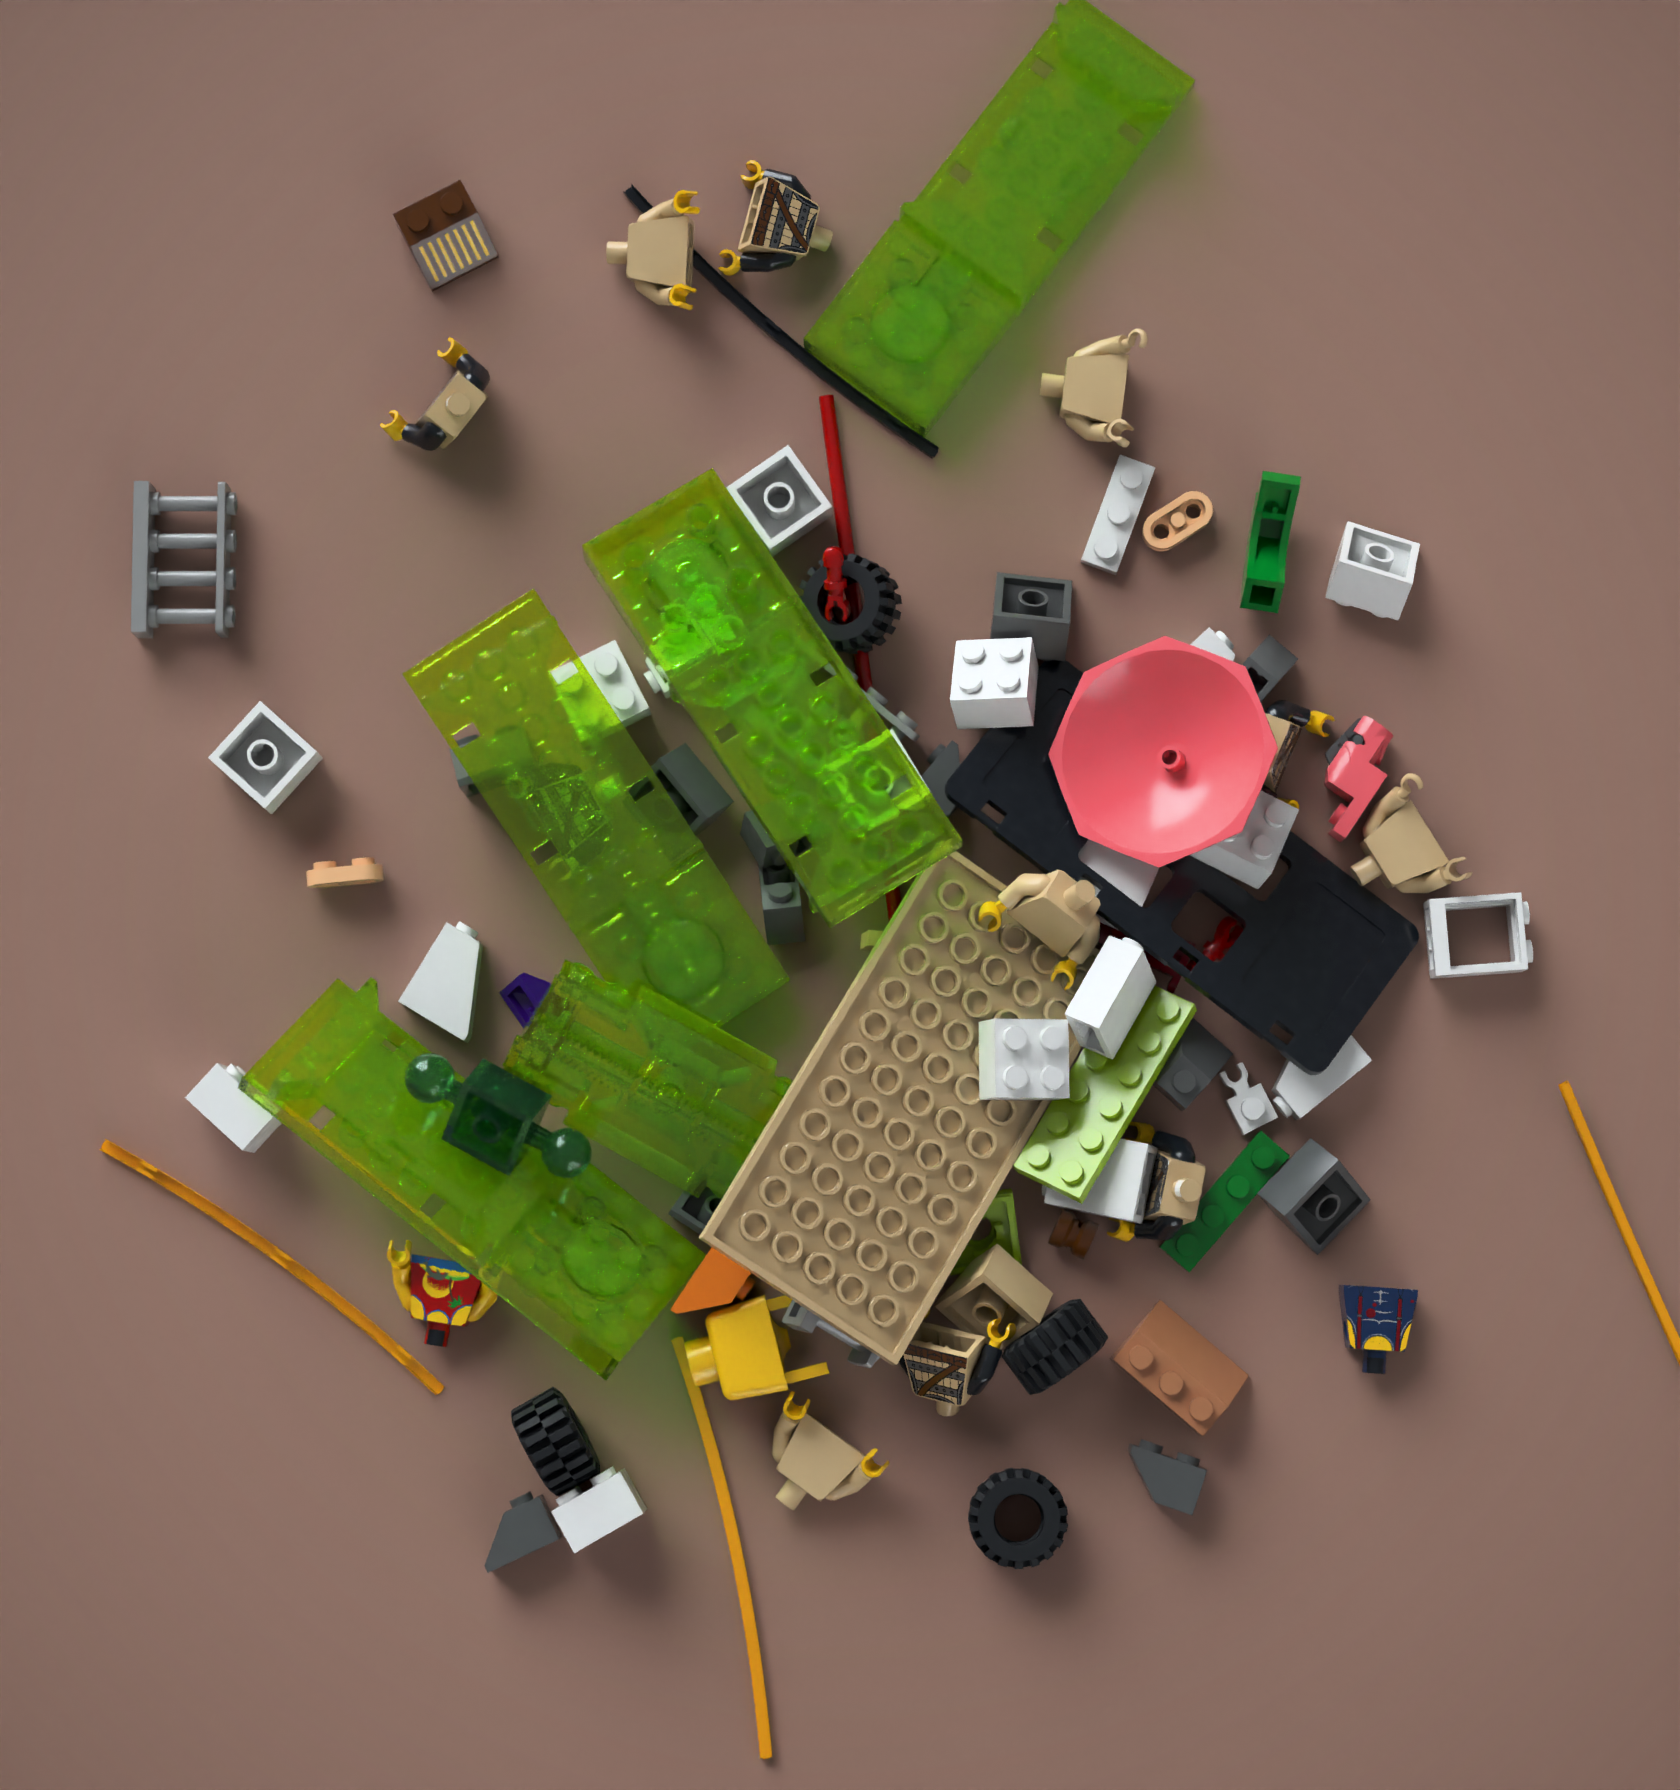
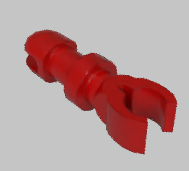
[823,546,851,622]
[1186,916,1243,971]

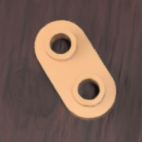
[1142,491,1213,552]
[306,857,384,888]

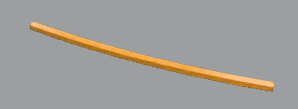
[1558,1080,1680,1365]
[99,1139,445,1395]
[671,1336,772,1759]

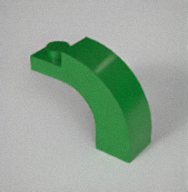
[1240,471,1301,613]

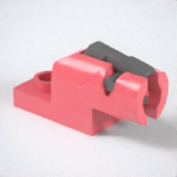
[1324,716,1393,843]

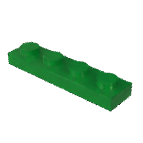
[1159,1130,1290,1273]

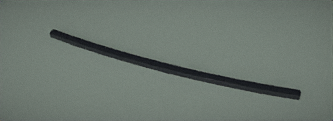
[623,184,939,458]

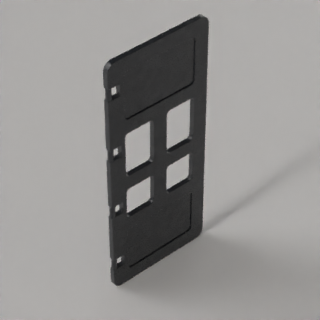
[944,660,1419,1075]

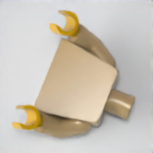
[606,190,700,310]
[978,870,1101,990]
[772,1391,890,1511]

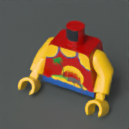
[387,1240,509,1347]

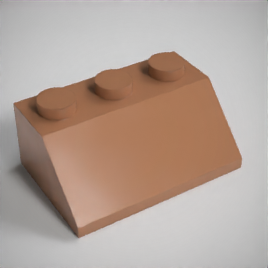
[1110,1299,1249,1436]

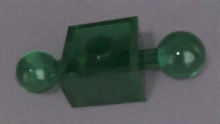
[405,1053,592,1178]

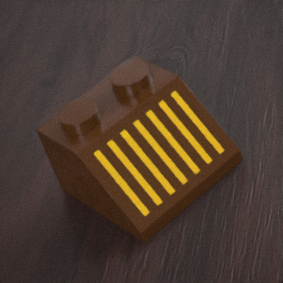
[393,180,499,291]

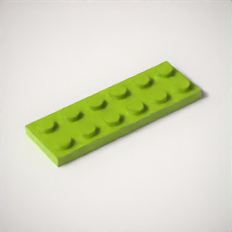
[1013,986,1197,1204]

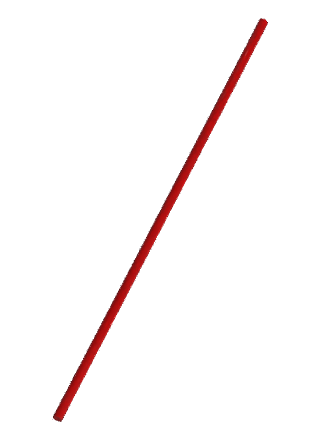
[819,395,901,921]

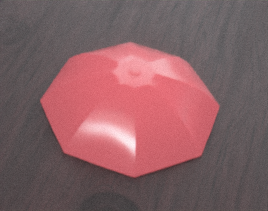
[1048,636,1278,868]

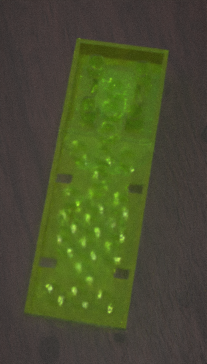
[803,0,1195,438]
[582,468,963,928]
[402,588,790,1065]
[238,977,706,1381]

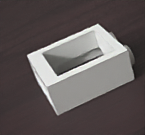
[1423,892,1533,979]

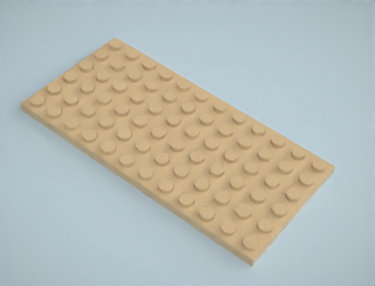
[699,841,1100,1365]

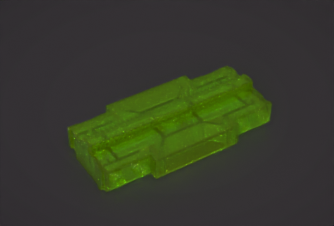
[501,959,793,1199]

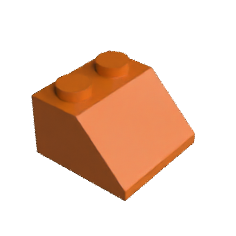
[670,1247,756,1314]

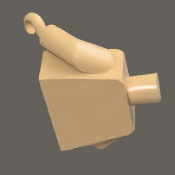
[1039,329,1148,447]
[1350,773,1472,894]

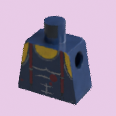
[1339,1285,1418,1374]

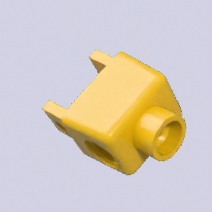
[684,1294,829,1400]

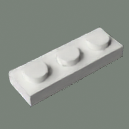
[1080,455,1155,575]

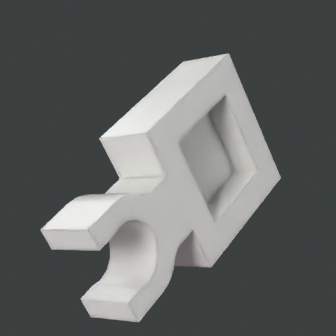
[1219,1062,1278,1135]

